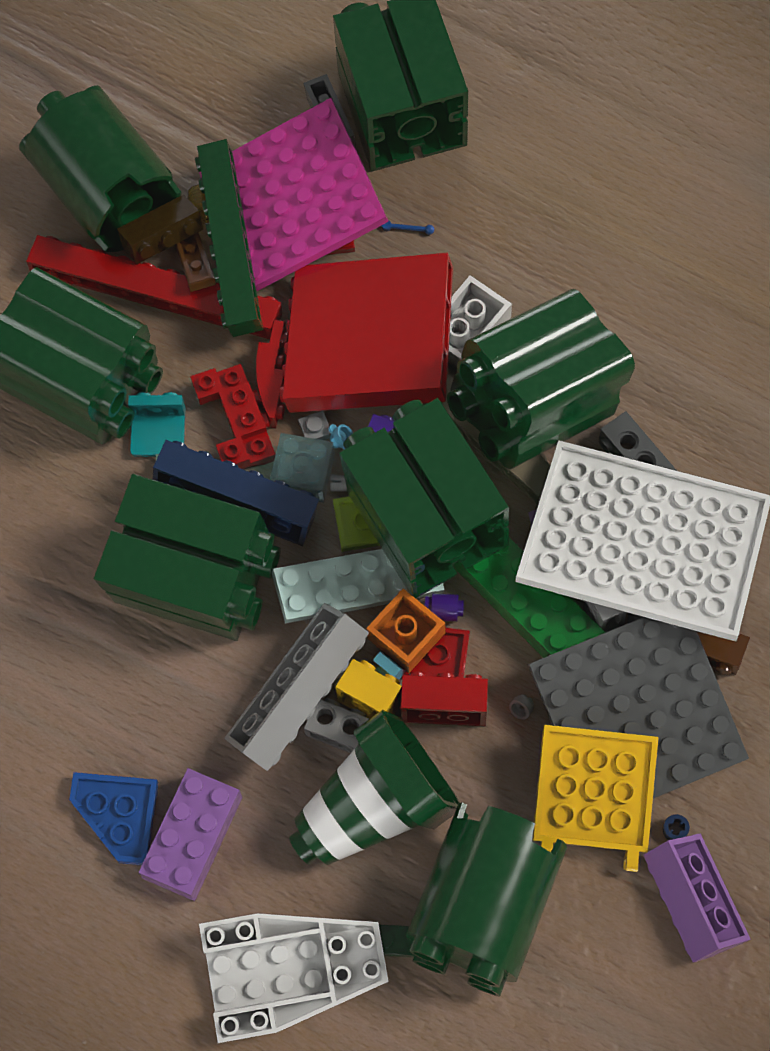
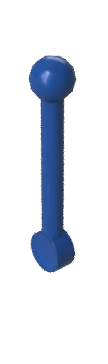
[382,221,435,235]

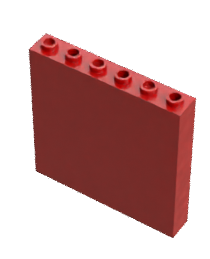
[280,252,453,413]

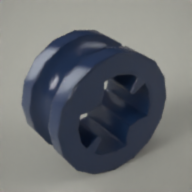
[663,814,690,840]

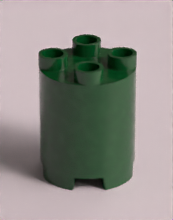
[19,85,181,252]
[406,802,567,997]

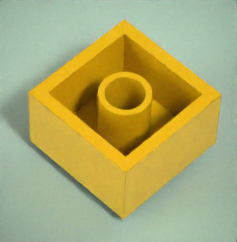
[336,659,402,719]

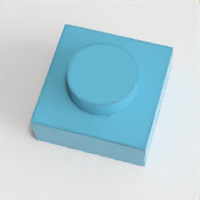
[373,652,406,679]

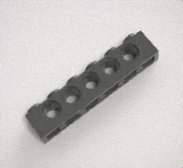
[599,411,677,471]

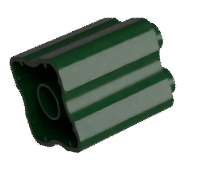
[0,267,163,445]
[447,289,635,469]

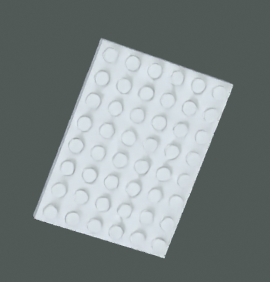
[515,440,770,641]

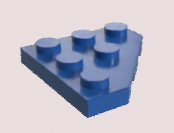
[69,772,159,865]

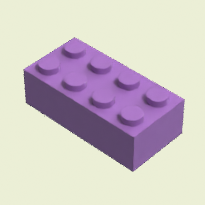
[139,768,243,901]

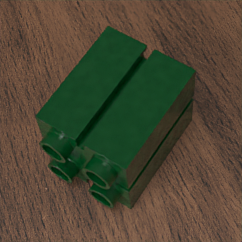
[333,0,468,172]
[339,398,509,598]
[93,474,281,641]

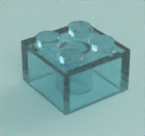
[270,433,335,503]

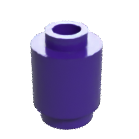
[425,593,464,622]

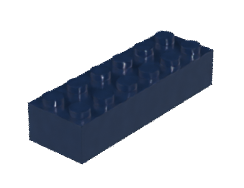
[152,440,319,546]

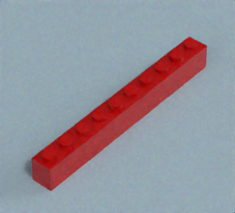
[26,235,283,339]

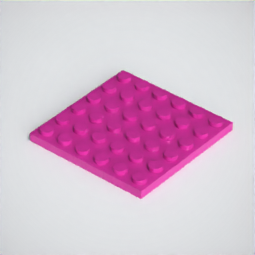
[199,98,389,291]

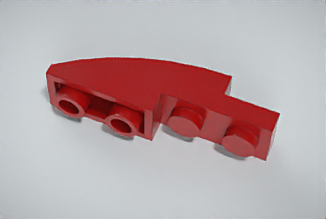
[256,320,289,428]

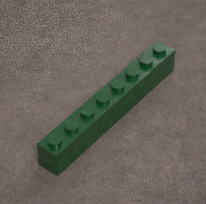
[195,139,263,337]

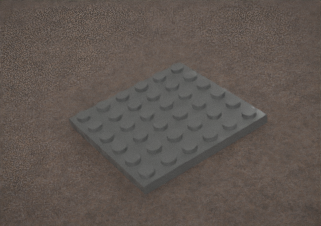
[527,617,749,799]

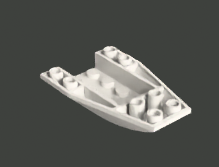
[199,913,389,1043]

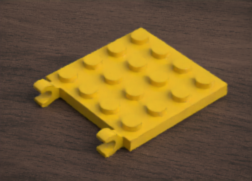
[532,725,658,872]

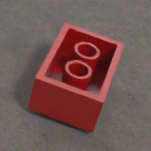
[401,672,488,726]

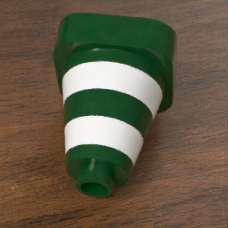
[289,710,460,865]

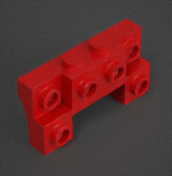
[190,364,277,469]

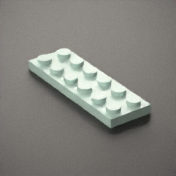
[272,549,445,624]

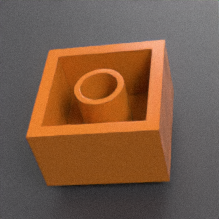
[366,588,445,673]

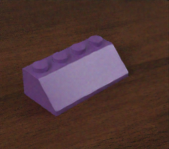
[643,833,751,963]

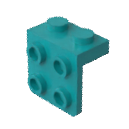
[128,392,186,457]

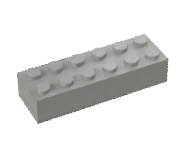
[224,603,369,771]

